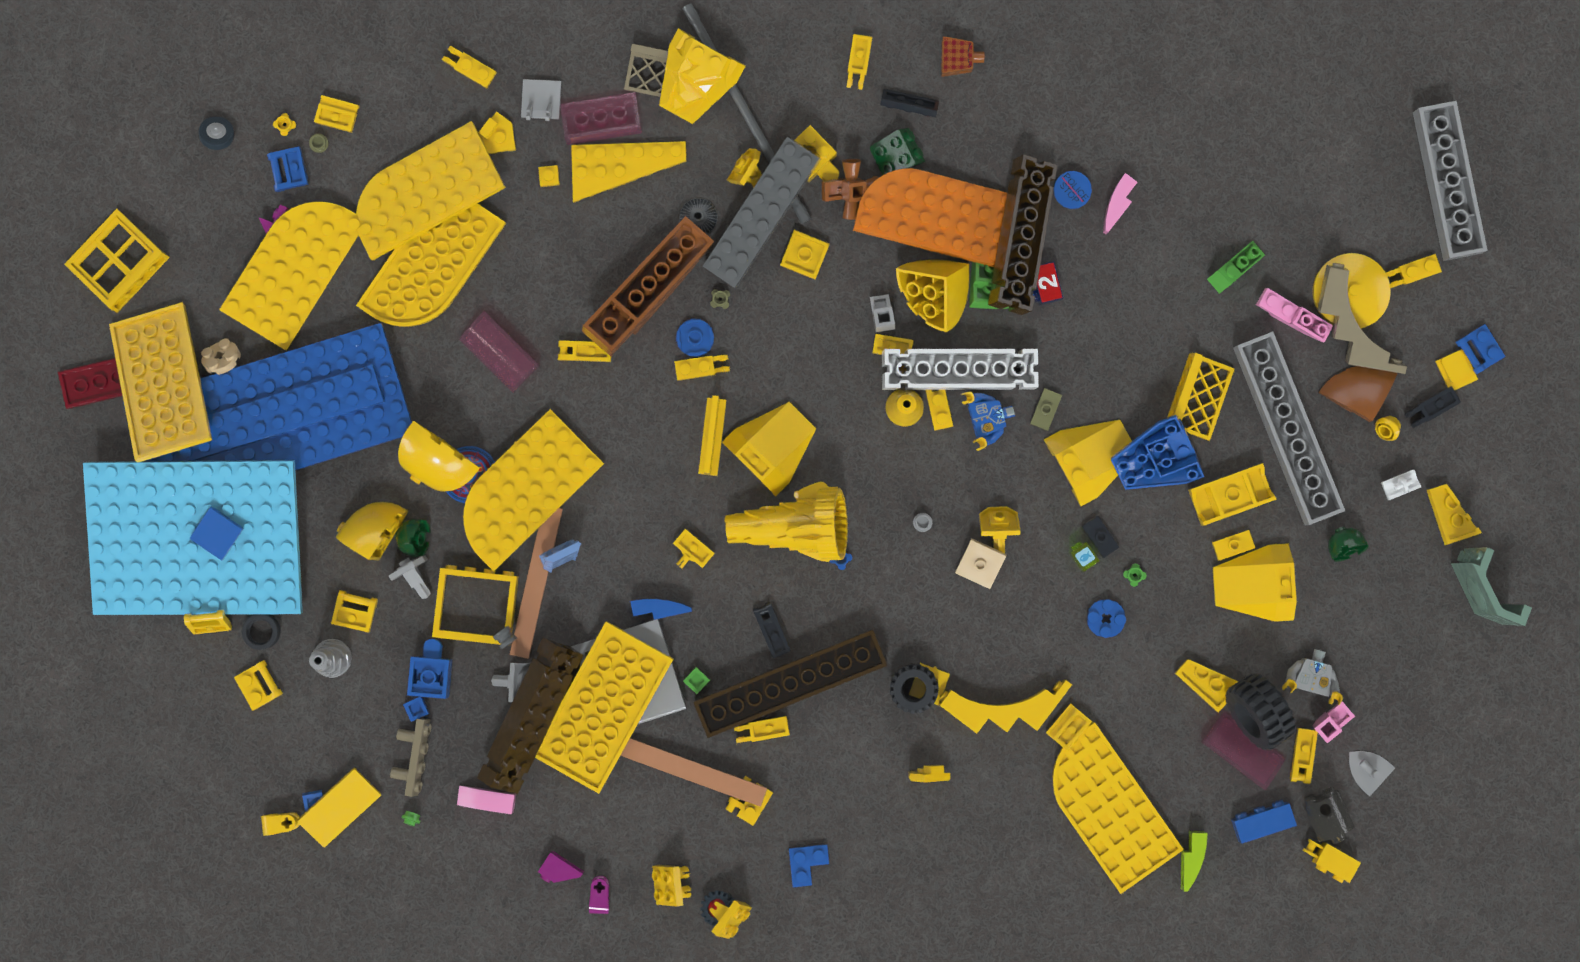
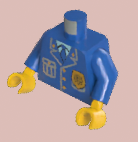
[961,392,1015,451]

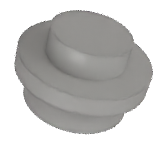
[913,513,932,532]

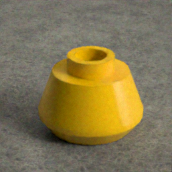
[1375,416,1401,441]

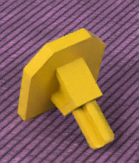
[727,148,762,188]
[979,507,1020,553]

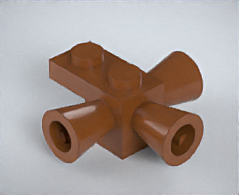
[822,159,879,220]

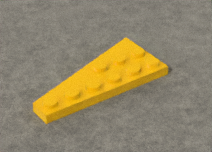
[571,141,686,203]

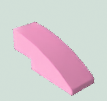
[1103,173,1137,234]
[457,786,516,814]

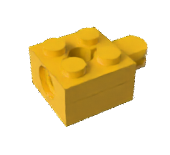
[795,125,839,182]

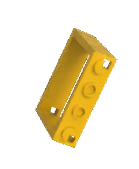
[432,565,519,646]

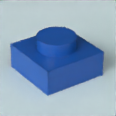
[403,697,429,722]
[302,790,323,812]

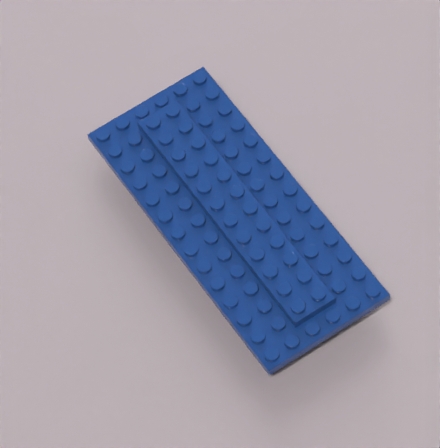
[123,323,412,470]

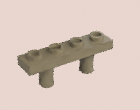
[390,718,431,797]

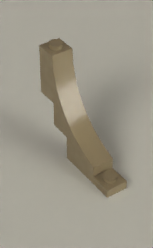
[1317,263,1407,374]

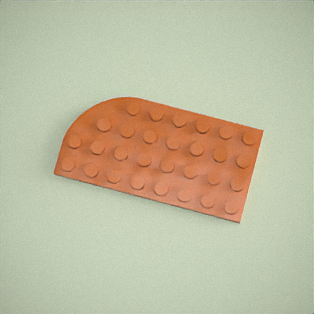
[853,168,1007,267]

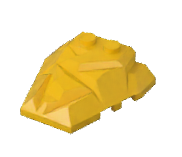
[659,28,746,124]

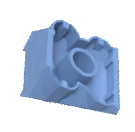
[539,539,581,573]

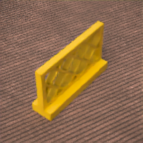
[1167,353,1234,441]
[698,396,727,476]

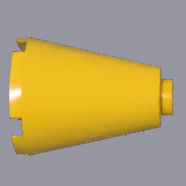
[886,388,924,427]

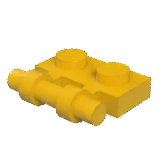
[725,776,773,826]

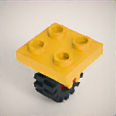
[700,891,752,939]

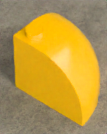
[896,260,969,332]
[398,421,480,491]
[336,502,408,560]

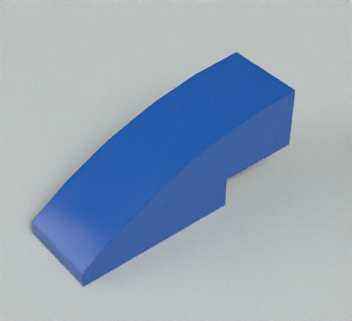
[630,599,692,620]

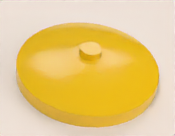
[1313,253,1390,329]

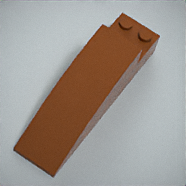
[582,216,714,357]

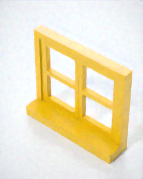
[65,209,170,313]

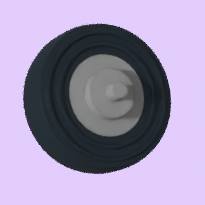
[199,117,234,150]

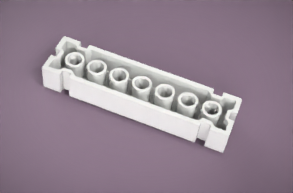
[882,349,1038,390]

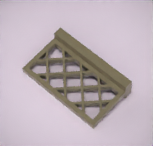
[624,44,668,97]

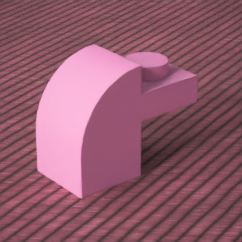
[1313,702,1355,743]

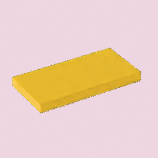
[297,767,381,847]

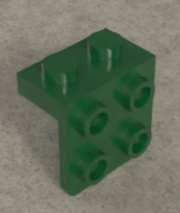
[870,128,925,175]

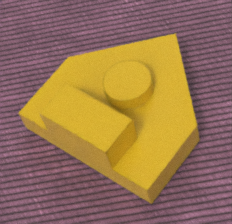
[478,111,516,154]
[909,765,950,782]

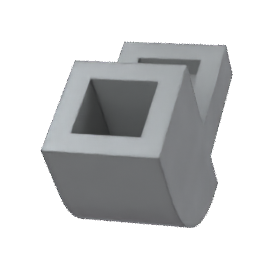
[870,294,895,332]

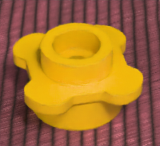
[273,113,296,136]

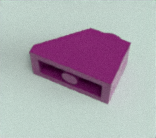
[538,850,584,883]

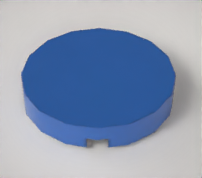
[676,319,714,357]

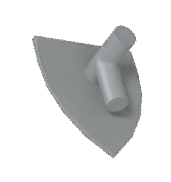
[1349,751,1395,796]

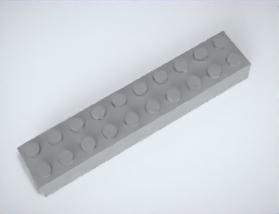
[1233,332,1345,525]

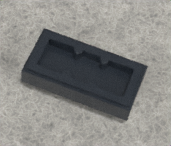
[1082,516,1120,558]

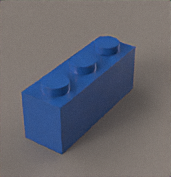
[1231,800,1297,844]

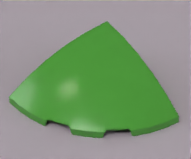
[969,262,1009,309]

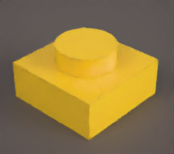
[538,165,560,187]

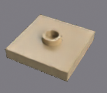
[955,538,1007,589]

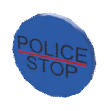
[1053,171,1092,209]

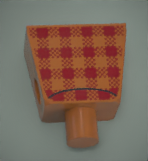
[941,37,984,77]

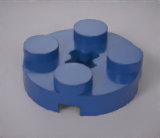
[1087,599,1126,638]

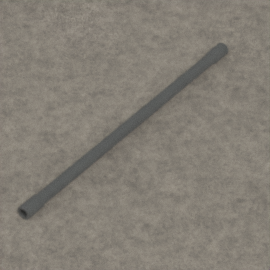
[682,3,811,224]

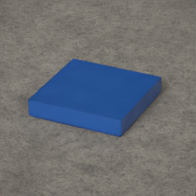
[189,506,244,561]

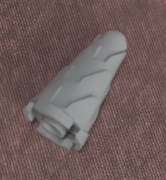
[309,639,352,678]

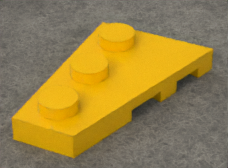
[1427,484,1482,545]
[1175,659,1239,713]

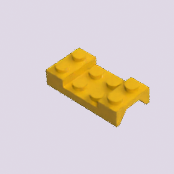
[1188,463,1276,526]

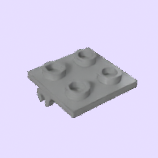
[521,79,561,121]

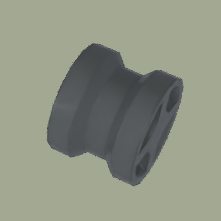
[493,626,517,649]

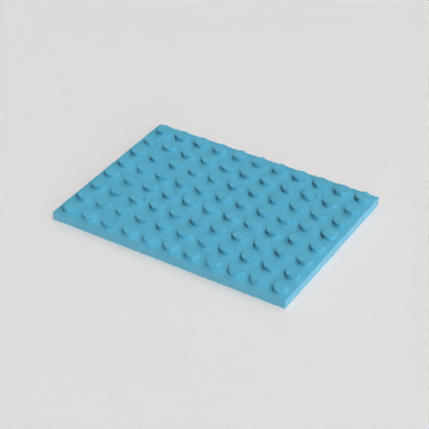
[83,460,303,615]

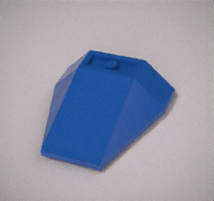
[1111,415,1204,490]

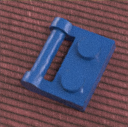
[267,147,309,192]
[1456,324,1506,374]

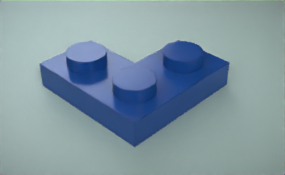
[789,844,829,887]

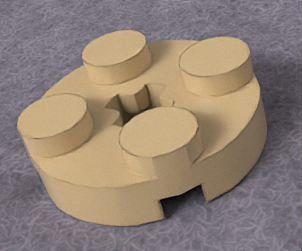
[201,339,241,374]

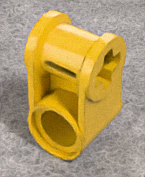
[261,812,300,836]

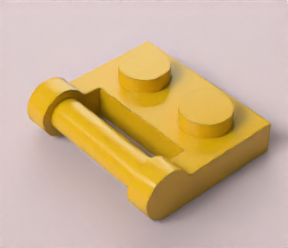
[331,590,378,632]
[184,610,232,634]
[234,660,283,711]

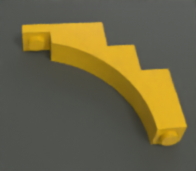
[938,679,1072,734]

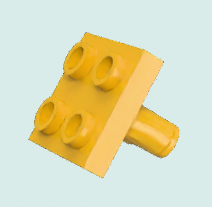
[652,865,691,907]

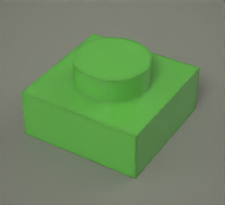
[683,667,710,694]

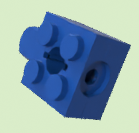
[407,639,453,699]

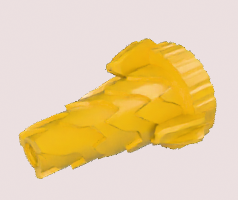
[725,482,848,562]

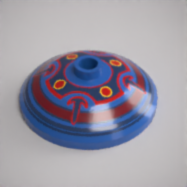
[446,446,495,503]

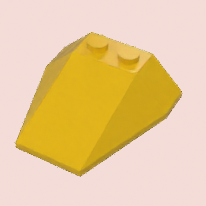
[1044,420,1132,506]

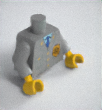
[1282,649,1343,705]

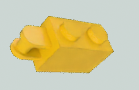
[1302,839,1361,883]

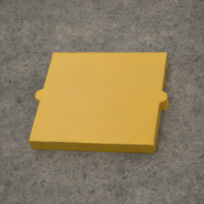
[909,663,950,706]

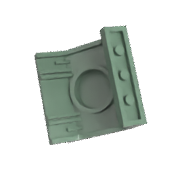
[1451,547,1532,626]

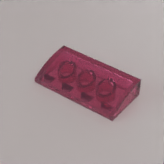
[560,92,642,145]
[459,311,540,393]
[1201,712,1286,790]

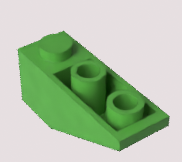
[1207,241,1265,294]

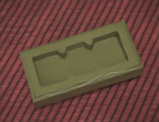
[1030,388,1062,431]

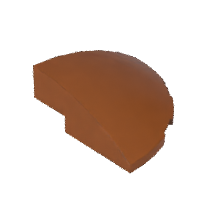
[1318,366,1397,422]

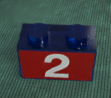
[1033,261,1063,306]

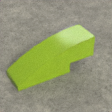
[1181,831,1207,892]

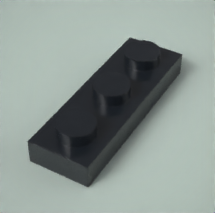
[880,89,939,117]

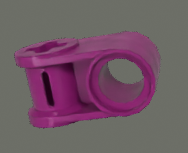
[589,875,609,914]

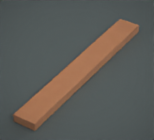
[510,508,563,659]
[621,738,767,807]

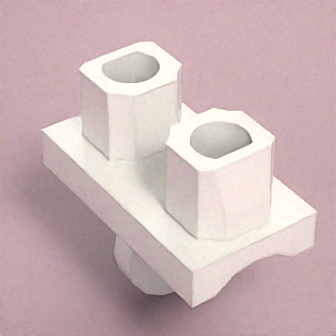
[1381,469,1421,500]

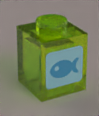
[1069,541,1099,572]

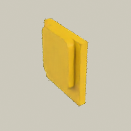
[1435,349,1478,390]

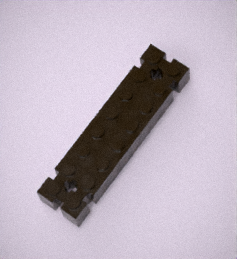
[988,154,1057,315]
[477,637,583,794]

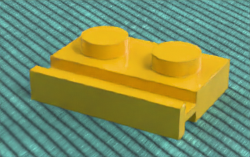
[314,95,359,133]
[1046,703,1093,751]

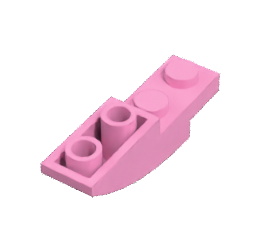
[1256,288,1333,343]

